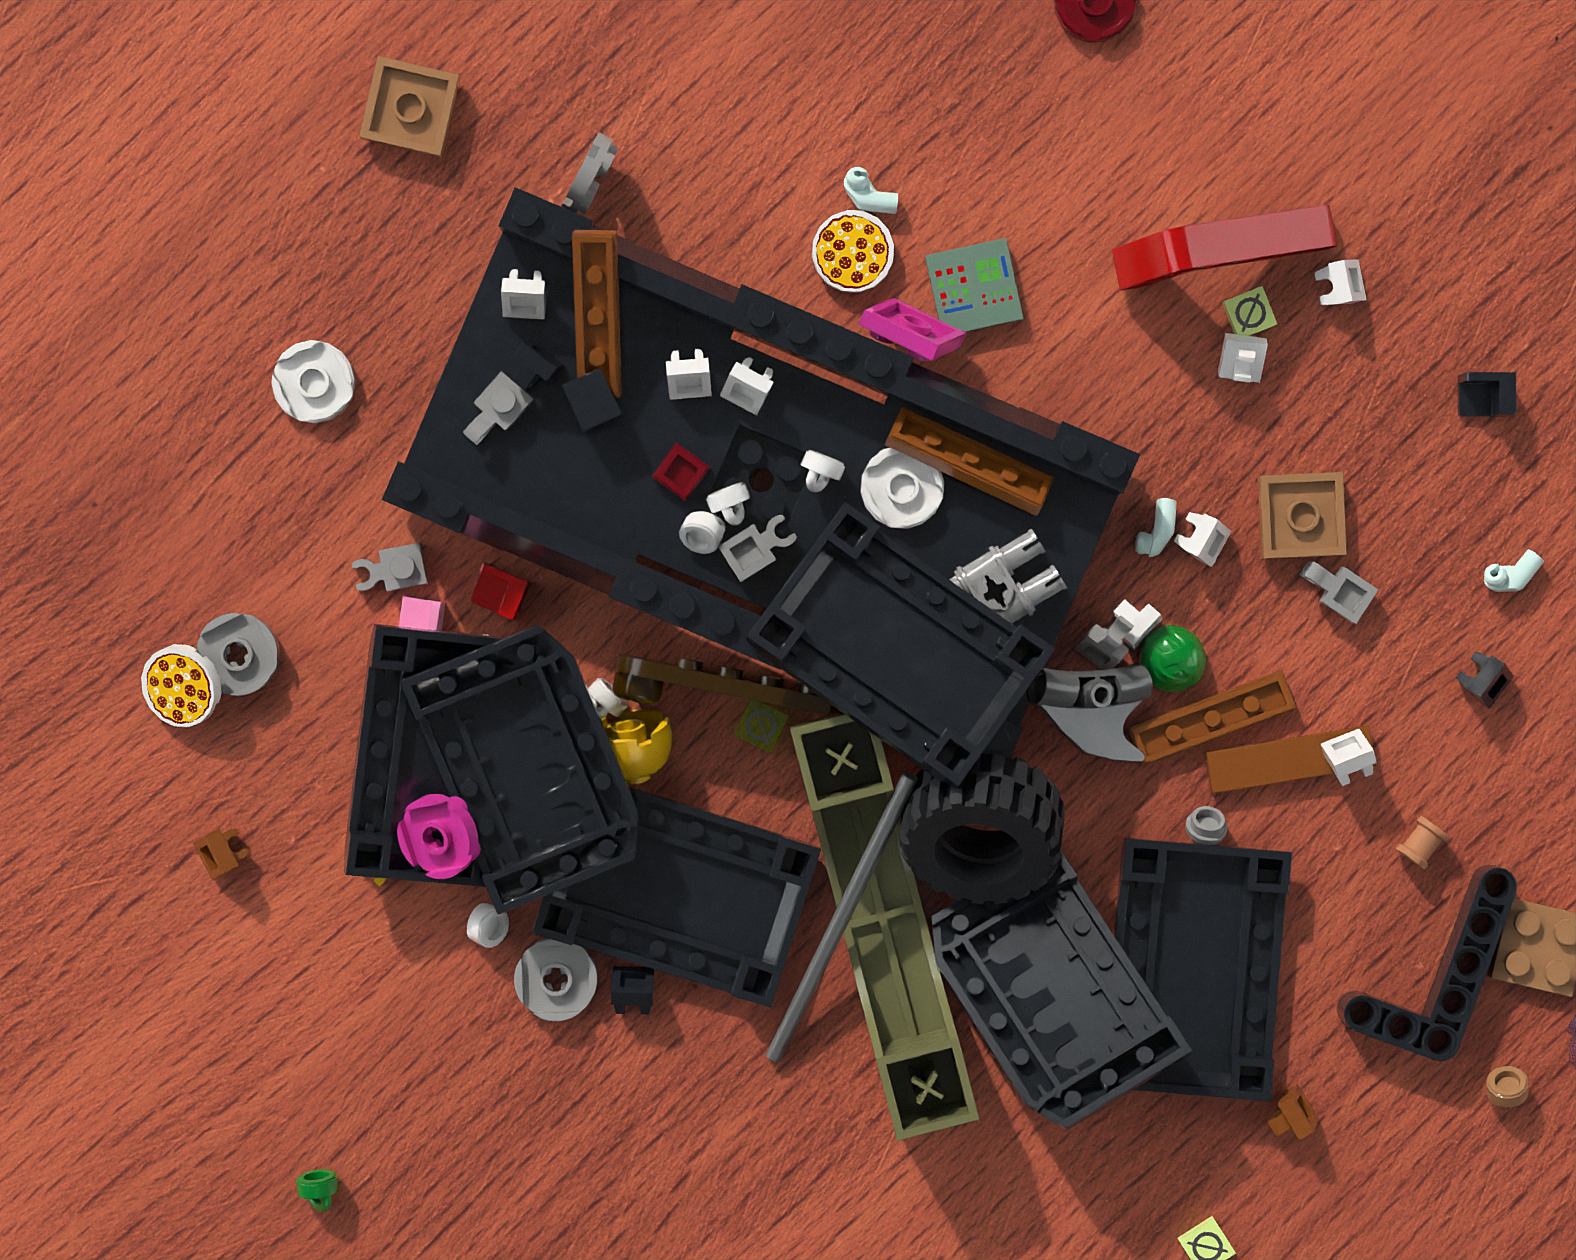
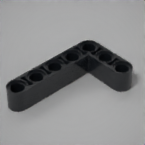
[1337,864,1517,1061]

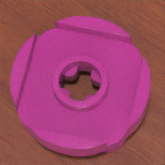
[397,794,481,879]

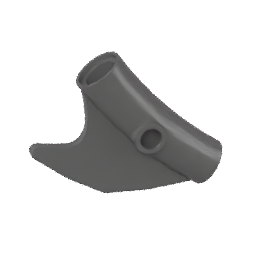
[1027,663,1153,762]

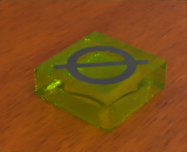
[734,700,789,753]

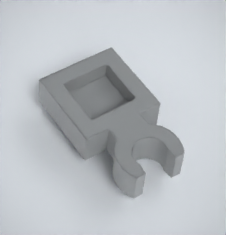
[718,515,797,582]
[351,543,429,591]

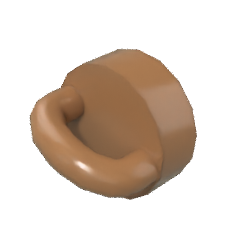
[1487,1066,1529,1107]

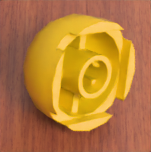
[601,709,672,784]

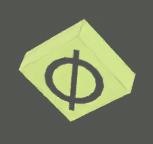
[1222,286,1277,336]
[1178,1216,1236,1260]

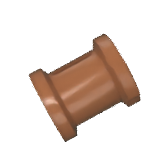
[1395,816,1450,871]

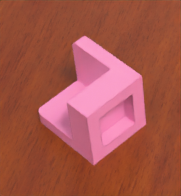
[399,596,445,631]

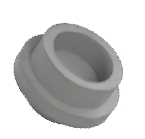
[1185,806,1227,845]

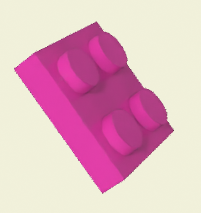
[859,298,966,362]

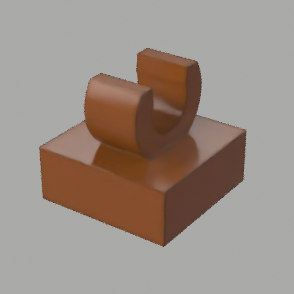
[193,829,249,880]
[1268,1084,1319,1140]

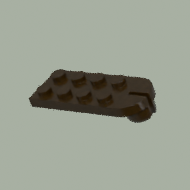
[612,654,831,715]

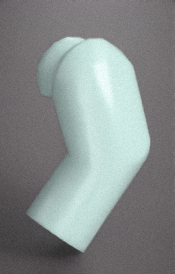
[844,167,898,214]
[1135,498,1177,557]
[1484,549,1544,592]

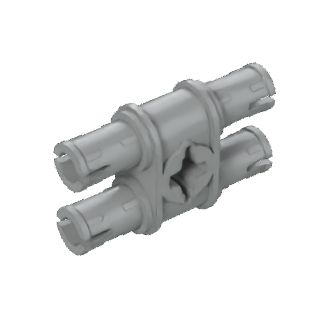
[949,529,1067,623]

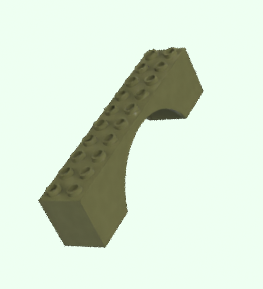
[790,712,980,1141]

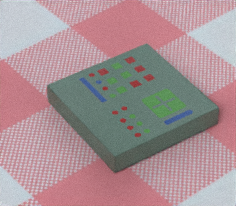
[925,238,1024,332]

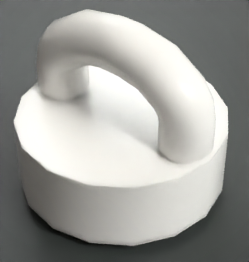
[801,450,845,492]
[706,482,750,525]
[679,511,726,554]
[588,678,628,719]
[467,903,509,948]

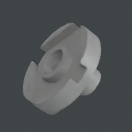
[561,132,619,214]
[195,613,280,696]
[514,938,598,1021]

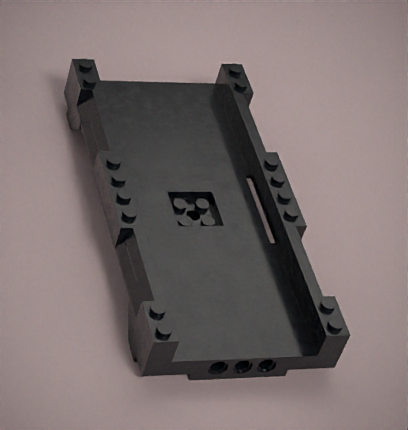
[382,187,1140,758]

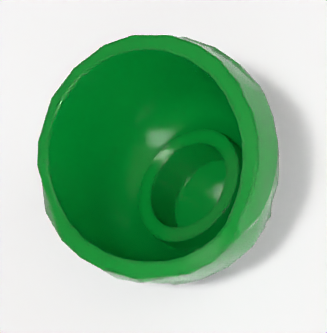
[1138,625,1206,692]

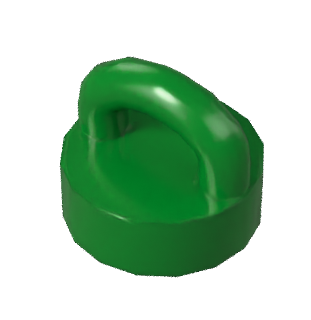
[296,1169,339,1212]

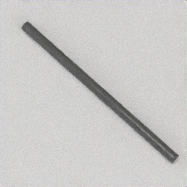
[766,772,918,1062]

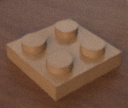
[359,56,460,158]
[1258,472,1347,559]
[1488,898,1576,997]

